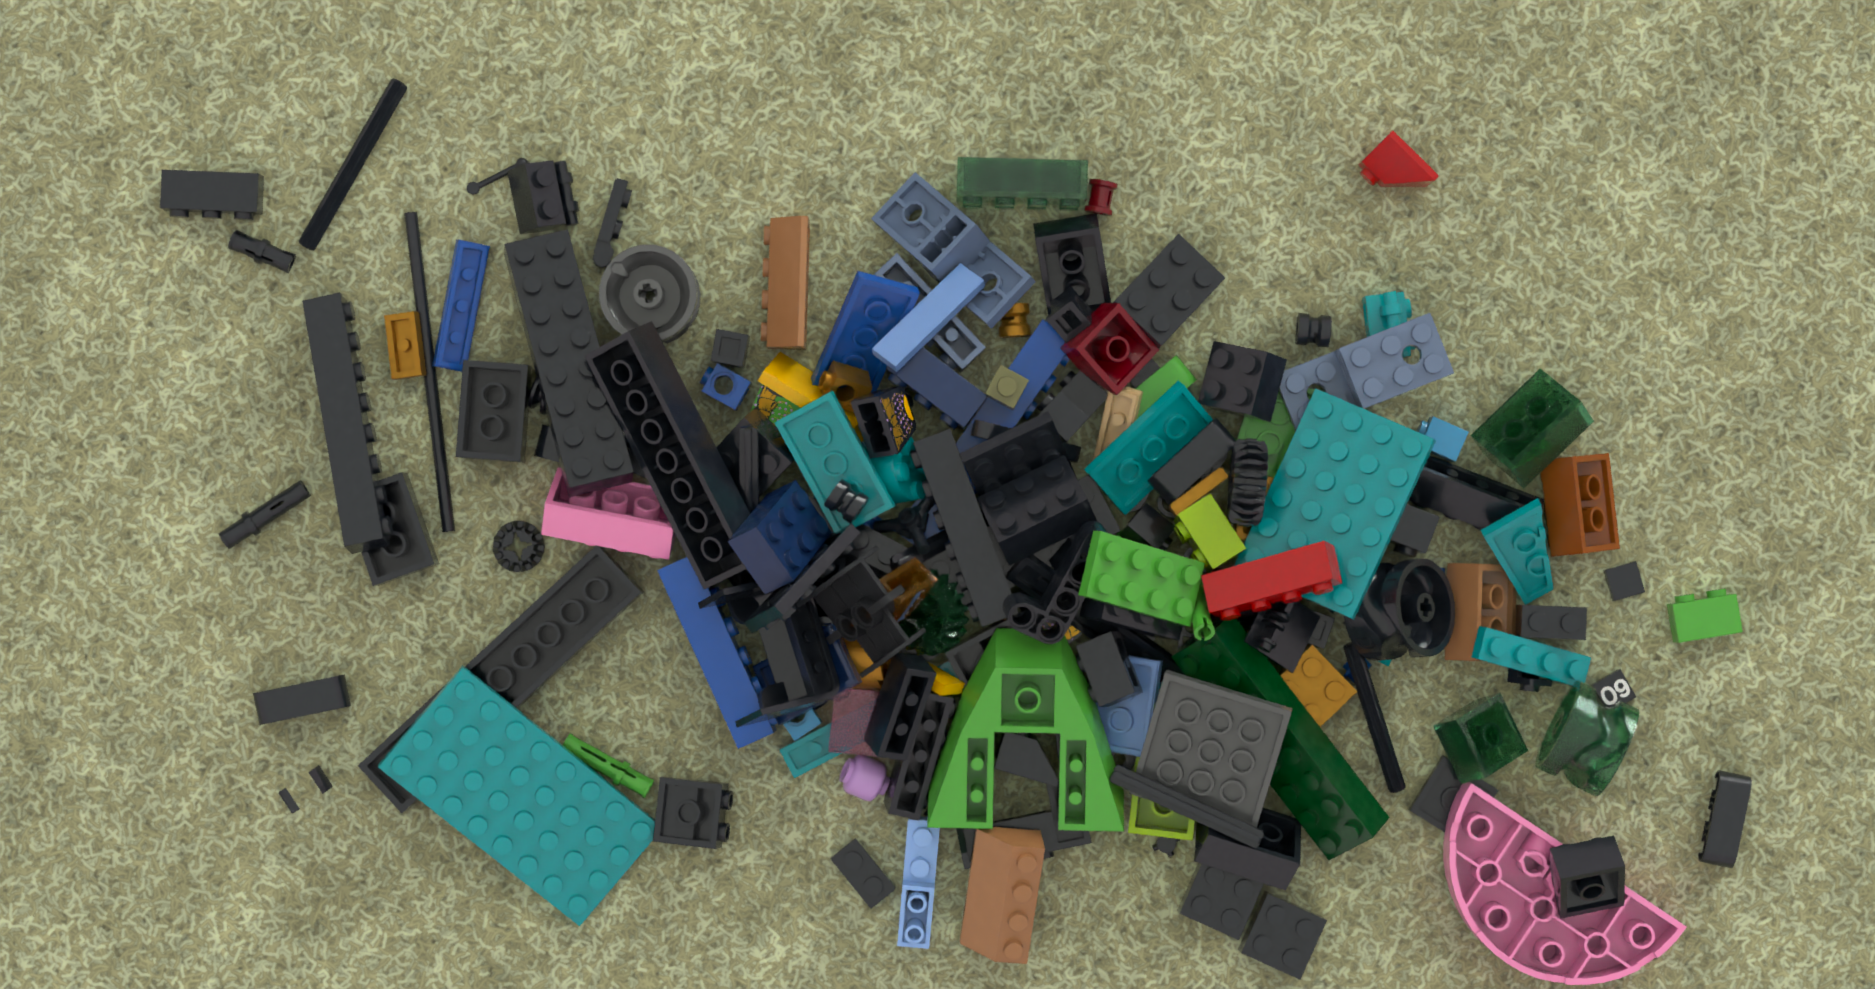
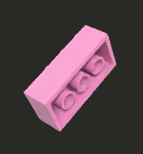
[541,467,676,560]

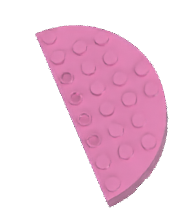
[1443,780,1687,985]

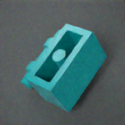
[1362,291,1415,358]

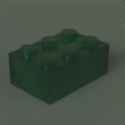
[1470,369,1594,488]

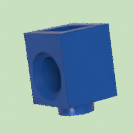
[700,363,752,411]

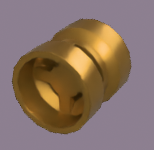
[999,303,1031,338]

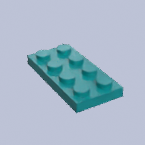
[1084,380,1213,515]
[774,391,896,533]

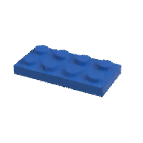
[811,271,920,393]

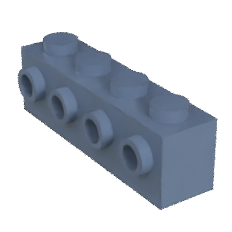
[874,253,986,373]

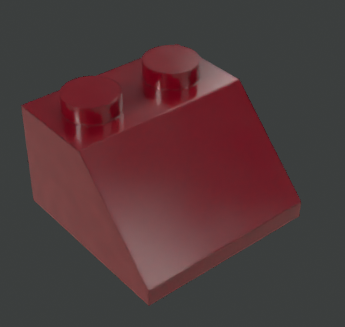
[1060,303,1159,395]

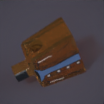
[879,557,938,623]

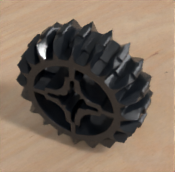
[1227,438,1268,527]

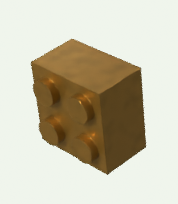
[1279,644,1357,727]

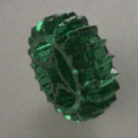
[891,568,970,656]

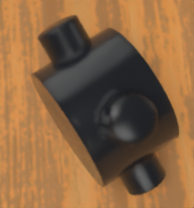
[1152,837,1180,857]

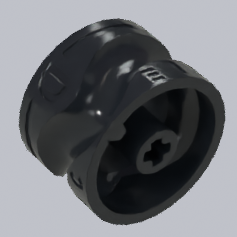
[1344,558,1455,661]

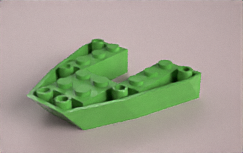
[927,628,1124,832]

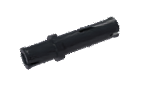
[219,480,311,549]

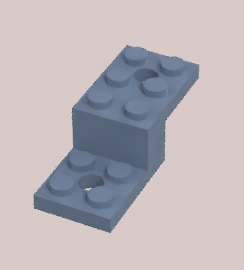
[871,172,1036,329]
[1279,313,1454,432]

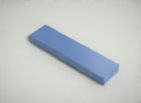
[872,263,985,372]

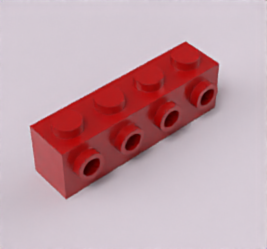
[1201,541,1343,620]

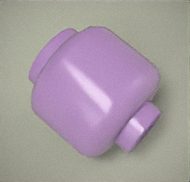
[839,754,890,801]

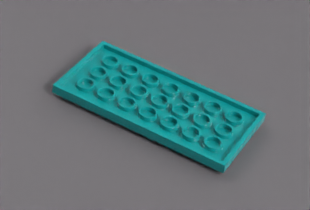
[378,665,655,926]

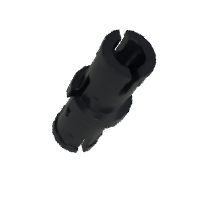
[228,230,296,273]

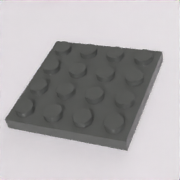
[1129,670,1293,828]

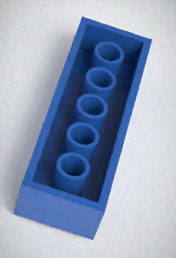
[657,557,778,749]

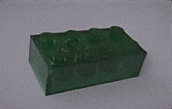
[956,157,1088,211]

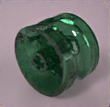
[1535,680,1639,797]

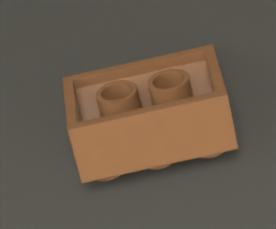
[1444,563,1517,661]

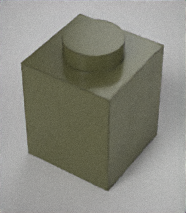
[985,365,1029,410]

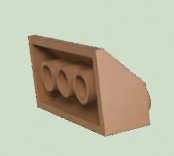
[761,216,810,350]
[959,827,1045,964]

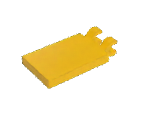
[758,352,863,442]

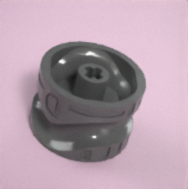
[599,244,701,343]

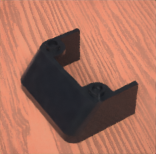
[698,581,840,728]

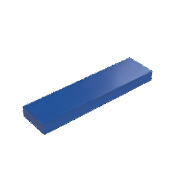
[432,239,490,372]

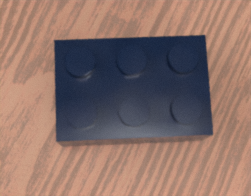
[886,347,988,431]
[728,480,832,594]

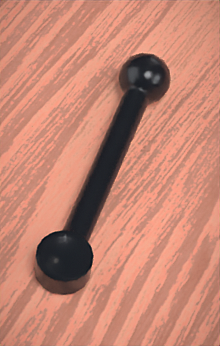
[467,158,528,195]

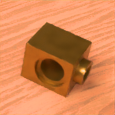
[818,360,872,413]

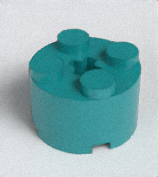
[864,437,927,504]

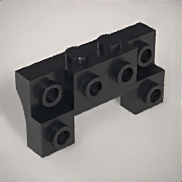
[956,782,1092,869]

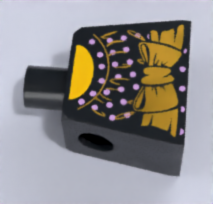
[851,386,916,459]

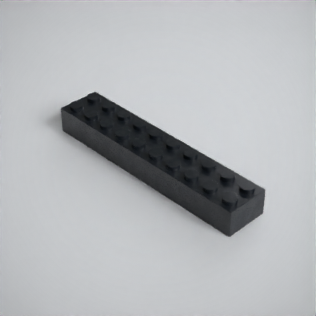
[358,546,644,813]

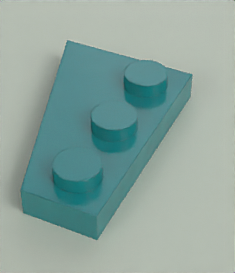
[1481,498,1553,605]

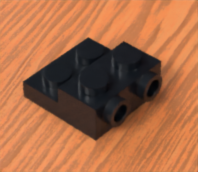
[653,777,733,849]

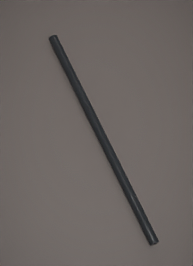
[404,212,455,532]

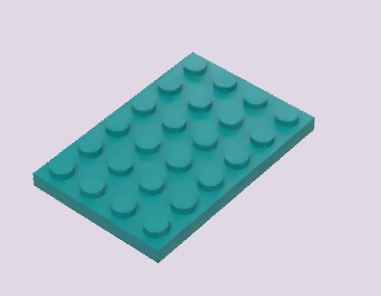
[1234,388,1436,620]

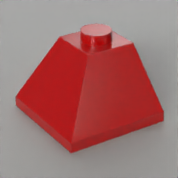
[1358,130,1439,187]

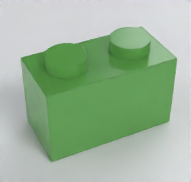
[1667,588,1743,643]

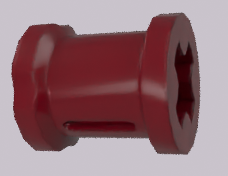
[1084,179,1118,216]

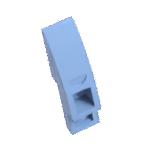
[897,816,940,949]

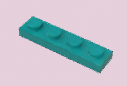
[1471,626,1591,689]

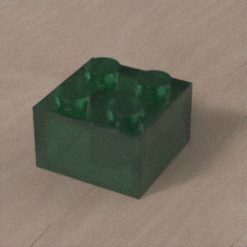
[1433,693,1528,784]

